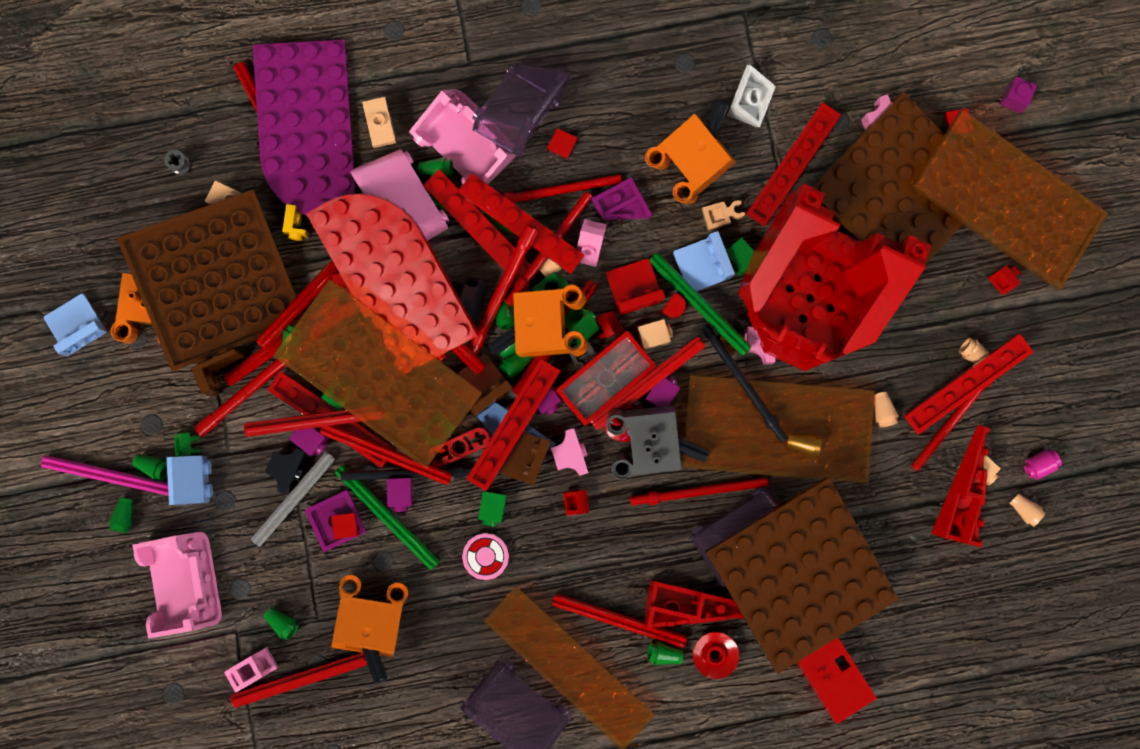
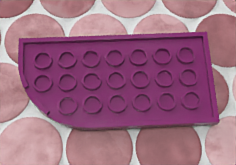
[253,40,356,217]

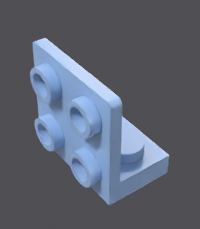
[673,231,735,291]
[44,294,107,356]

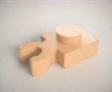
[702,200,745,231]

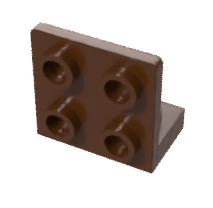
[191,347,246,397]
[449,354,513,417]
[498,432,551,486]

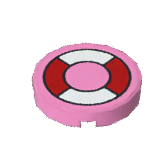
[462,533,509,580]

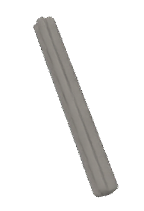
[251,452,335,547]

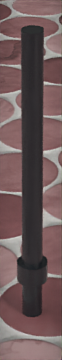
[701,324,788,443]
[341,465,473,481]

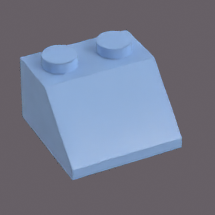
[167,456,213,505]

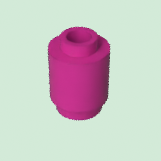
[1024,449,1062,480]

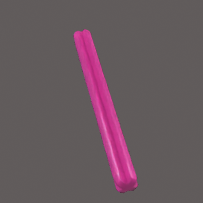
[41,455,169,496]

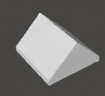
[727,65,776,127]

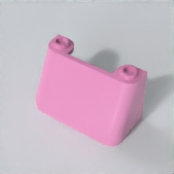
[409,89,520,187]
[350,149,449,241]
[133,532,222,638]

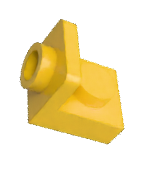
[282,204,309,241]

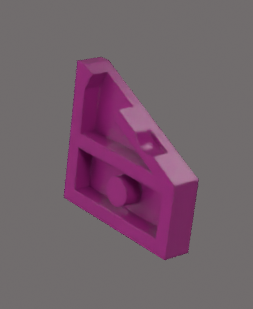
[591,177,652,220]

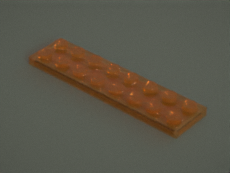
[484,586,655,749]

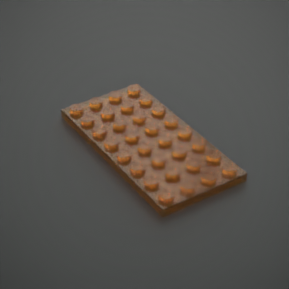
[912,110,1108,290]
[273,279,482,469]
[682,375,875,483]

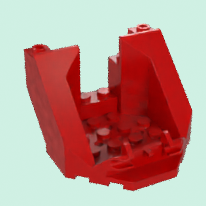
[738,183,931,371]

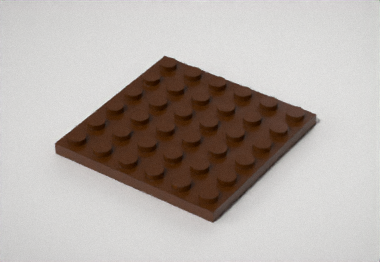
[811,91,996,264]
[116,190,305,372]
[705,477,899,674]

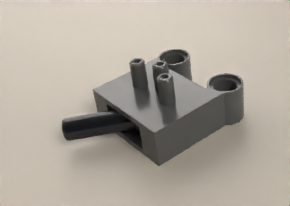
[606,405,710,480]

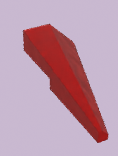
[931,425,990,548]
[645,580,744,629]

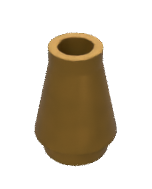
[787,433,823,457]

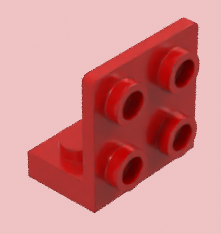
[606,259,665,316]

